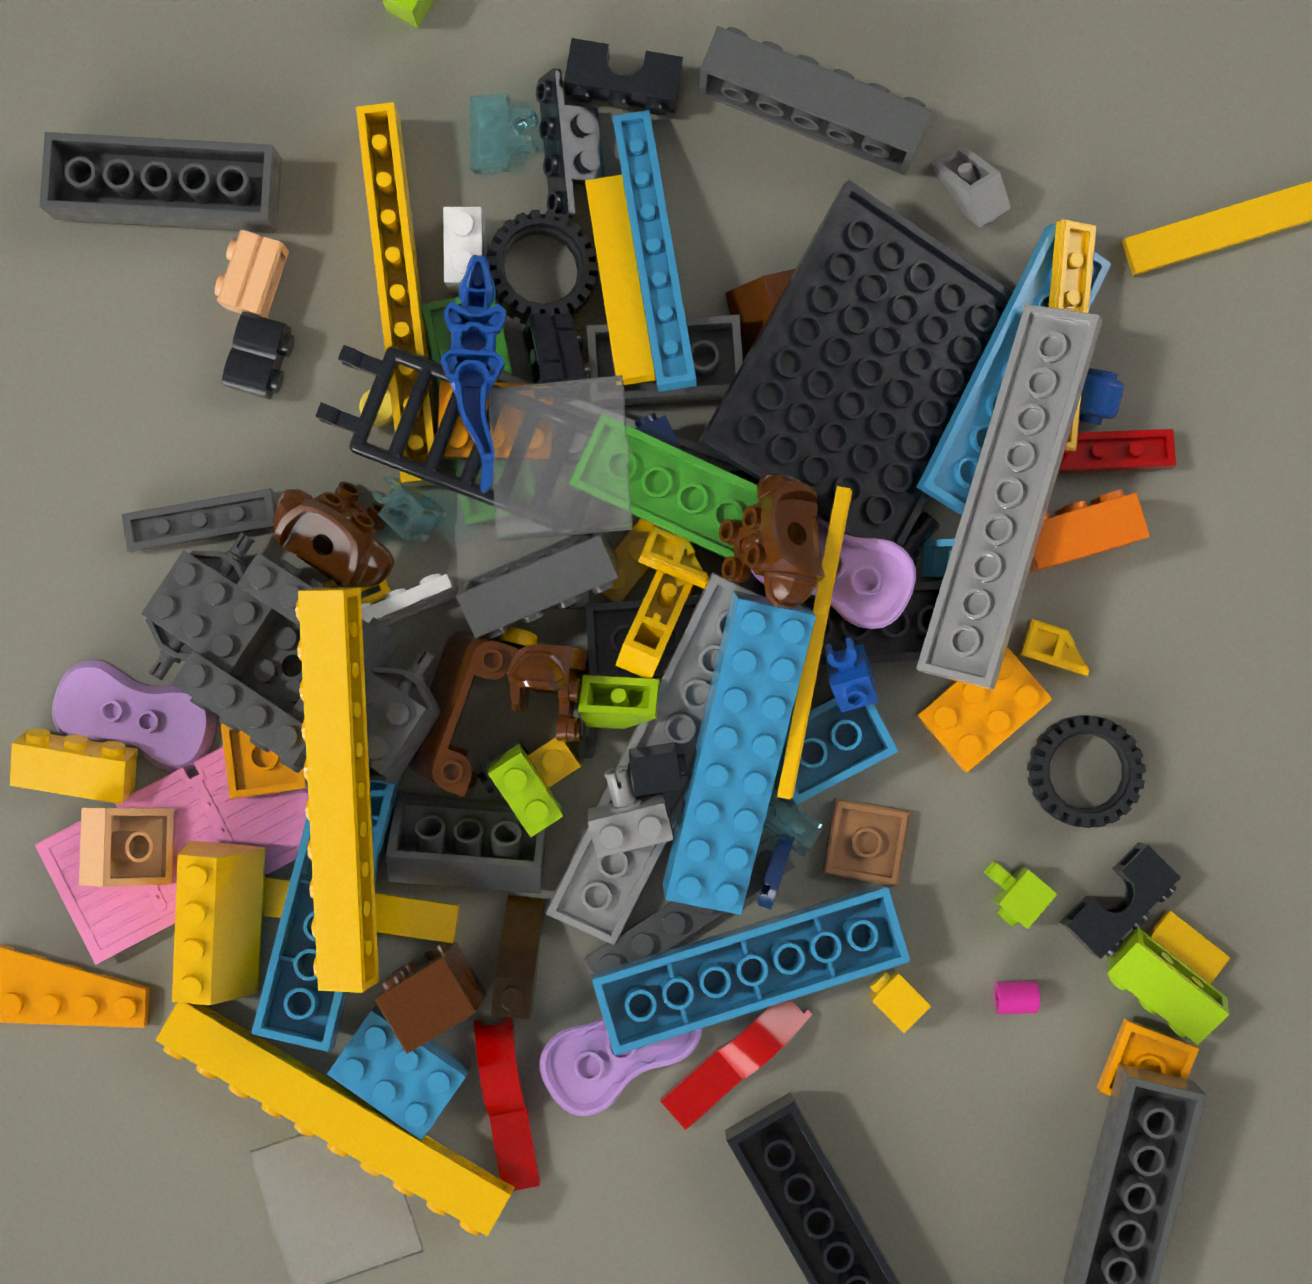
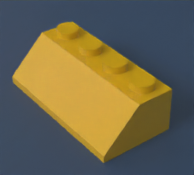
[172,840,266,1005]

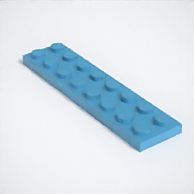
[917,223,1112,516]

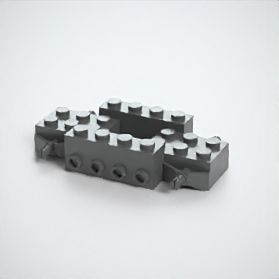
[141,532,442,784]

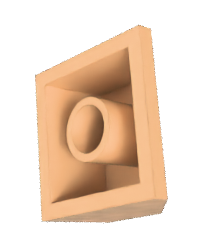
[79,808,174,887]

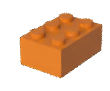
[1028,489,1150,574]

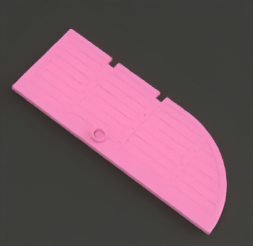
[35,746,402,965]

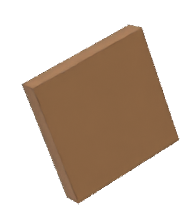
[822,798,910,887]

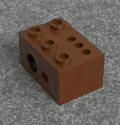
[374,942,487,1054]

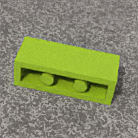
[1107,928,1230,1045]

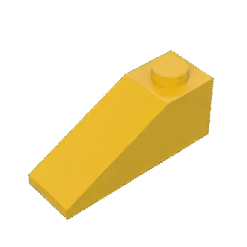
[616,570,693,679]

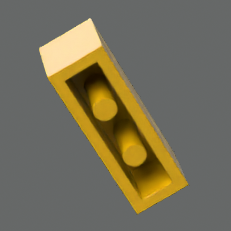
[10,728,138,804]

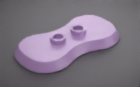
[751,517,916,629]
[52,660,217,772]
[539,1018,702,1116]

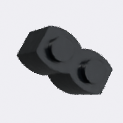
[221,311,295,400]

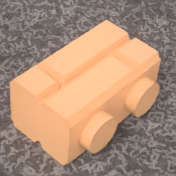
[215,230,289,318]

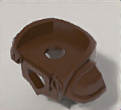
[719,474,825,609]
[272,482,395,588]
[507,644,588,742]

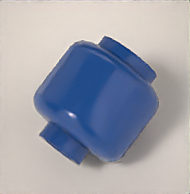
[1079,368,1124,425]

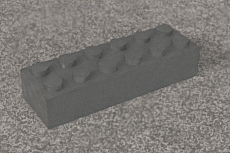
[699,26,932,175]
[39,132,282,232]
[1063,1063,1206,1284]

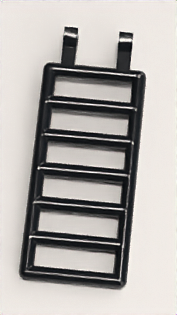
[315,345,598,536]

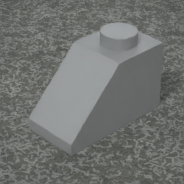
[931,144,1011,228]

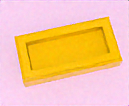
[1148,910,1230,984]

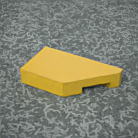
[638,525,709,589]
[1019,619,1090,676]

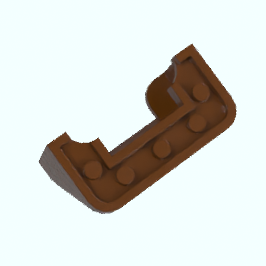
[408,631,520,797]

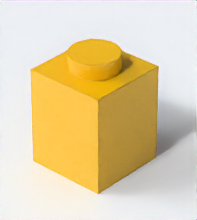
[528,737,582,788]
[867,968,931,1033]

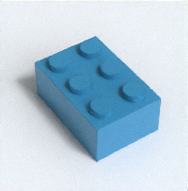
[777,696,899,805]
[327,1005,470,1141]

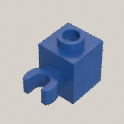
[825,637,879,713]

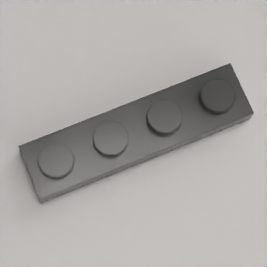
[121,488,276,552]

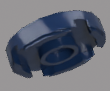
[757,833,795,910]

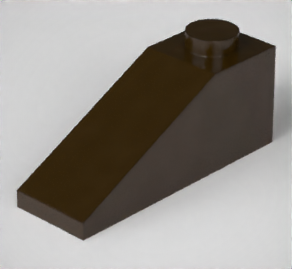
[491,895,546,1019]

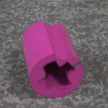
[994,980,1040,1014]

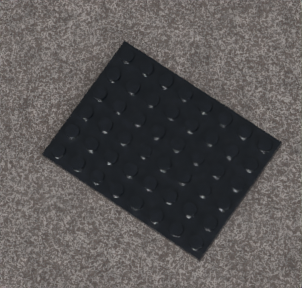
[698,180,1013,547]

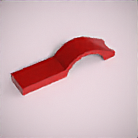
[660,1000,812,1130]
[473,1017,541,1191]

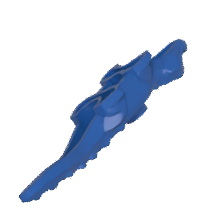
[440,255,506,493]

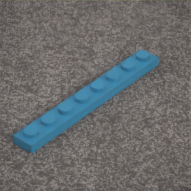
[613,110,697,392]

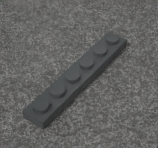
[584,834,795,973]

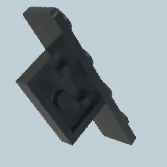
[536,68,604,220]

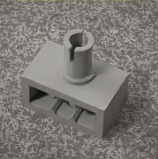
[588,766,674,858]

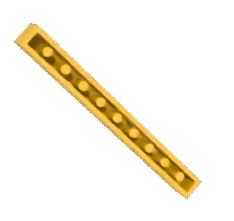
[356,102,443,488]
[295,587,379,993]
[156,1002,515,1237]

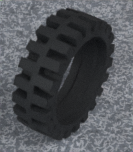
[486,210,598,325]
[1027,715,1146,828]

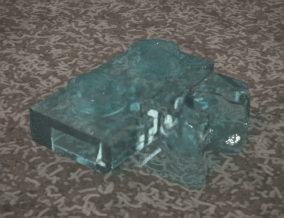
[470,93,539,174]

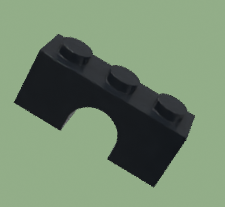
[564,38,683,115]
[1060,842,1181,959]

